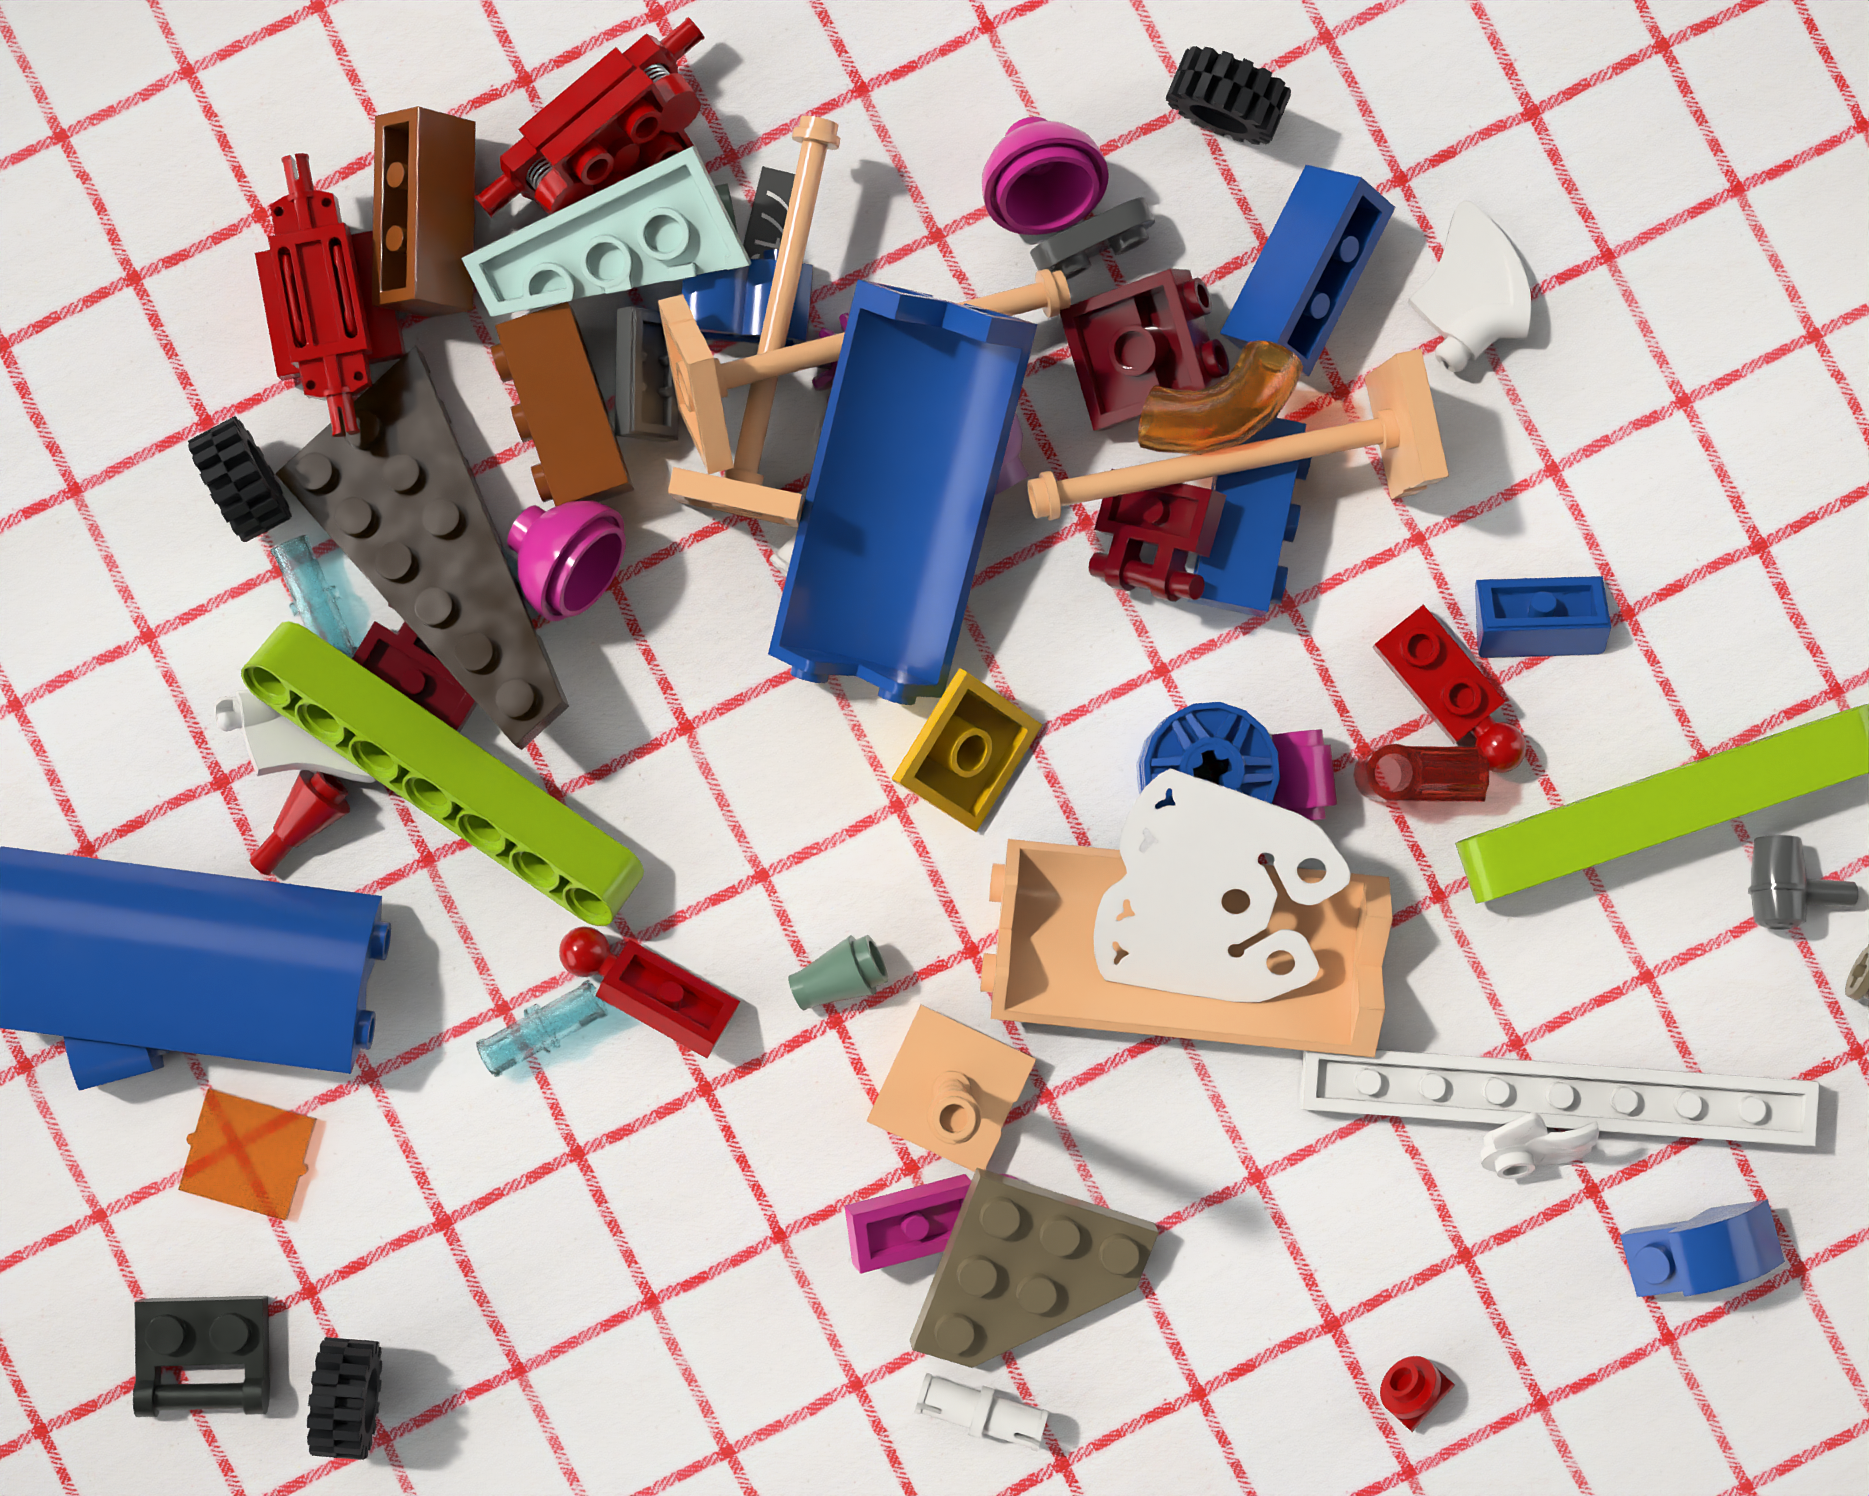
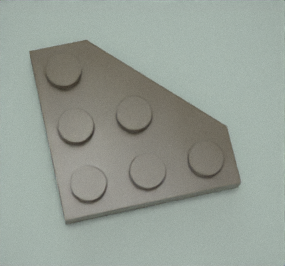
[909,1168,1159,1368]

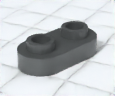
[1030,197,1155,280]

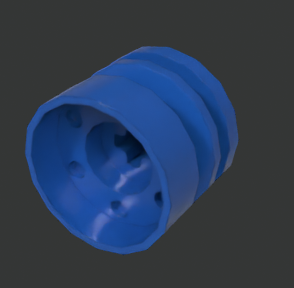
[1136,702,1280,809]

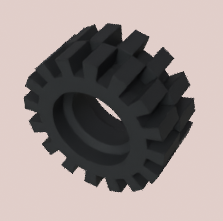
[1166,46,1291,145]
[188,416,292,542]
[307,1337,382,1460]

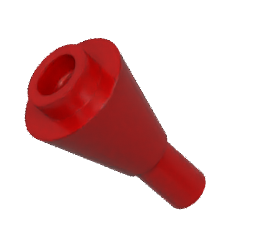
[249,770,350,875]

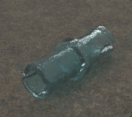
[270,535,358,657]
[476,980,608,1078]

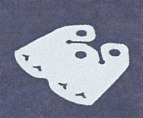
[1093,768,1351,1002]

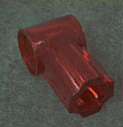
[1353,744,1489,803]

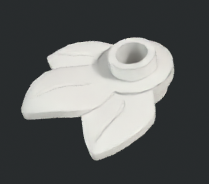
[1480,1112,1599,1179]

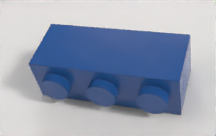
[1220,165,1396,377]
[1187,408,1312,617]

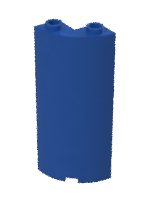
[768,279,1038,705]
[0,846,391,1074]

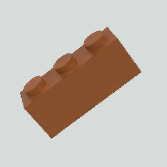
[372,106,476,318]
[490,302,634,507]

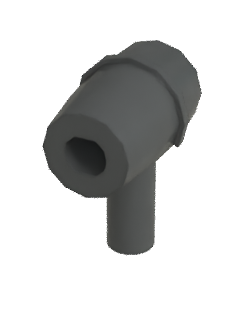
[1748,835,1858,930]

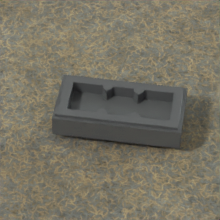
[615,306,679,442]

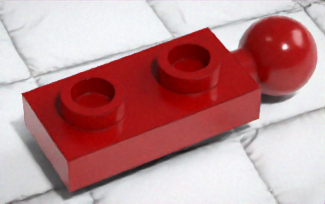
[1372,604,1526,773]
[559,926,741,1059]

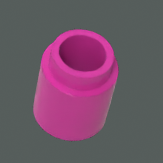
[1272,729,1337,821]

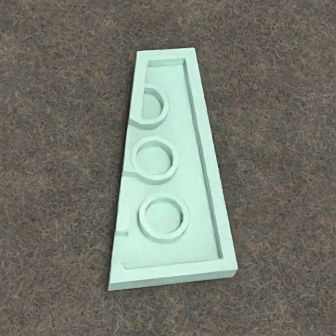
[462,145,751,317]

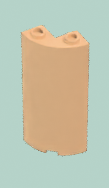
[980,839,1393,1058]

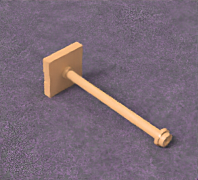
[668,116,841,528]
[658,269,1071,474]
[1028,349,1449,521]
[867,1004,1036,1172]

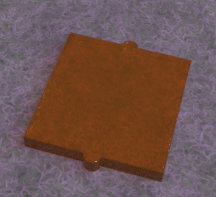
[178,1087,317,1221]

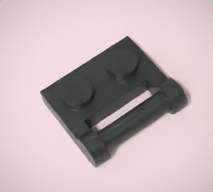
[133,1296,270,1417]

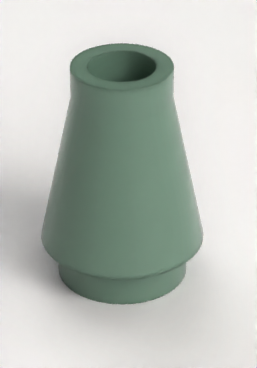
[788,935,888,1011]

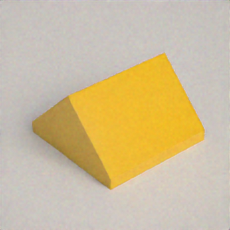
[891,668,1042,832]

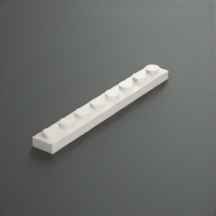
[1300,1049,1819,1146]

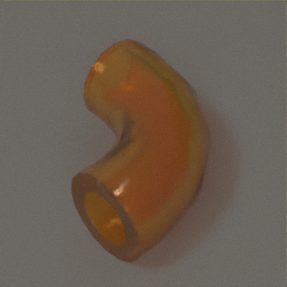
[1138,340,1303,455]

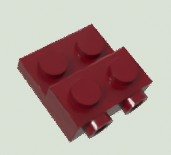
[1060,268,1230,431]

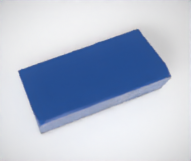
[1475,576,1611,658]

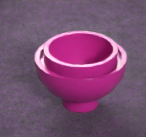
[982,117,1109,235]
[507,501,626,621]

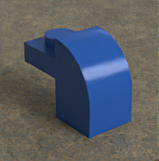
[1620,1199,1785,1297]

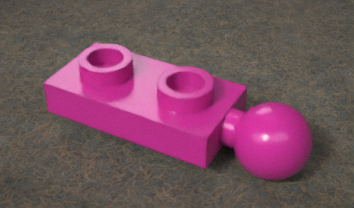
[844,1174,1020,1274]

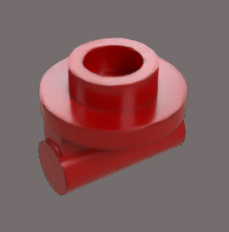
[1380,1356,1455,1432]

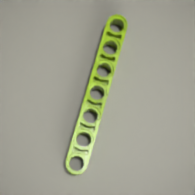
[241,621,644,926]
[1455,703,1869,904]

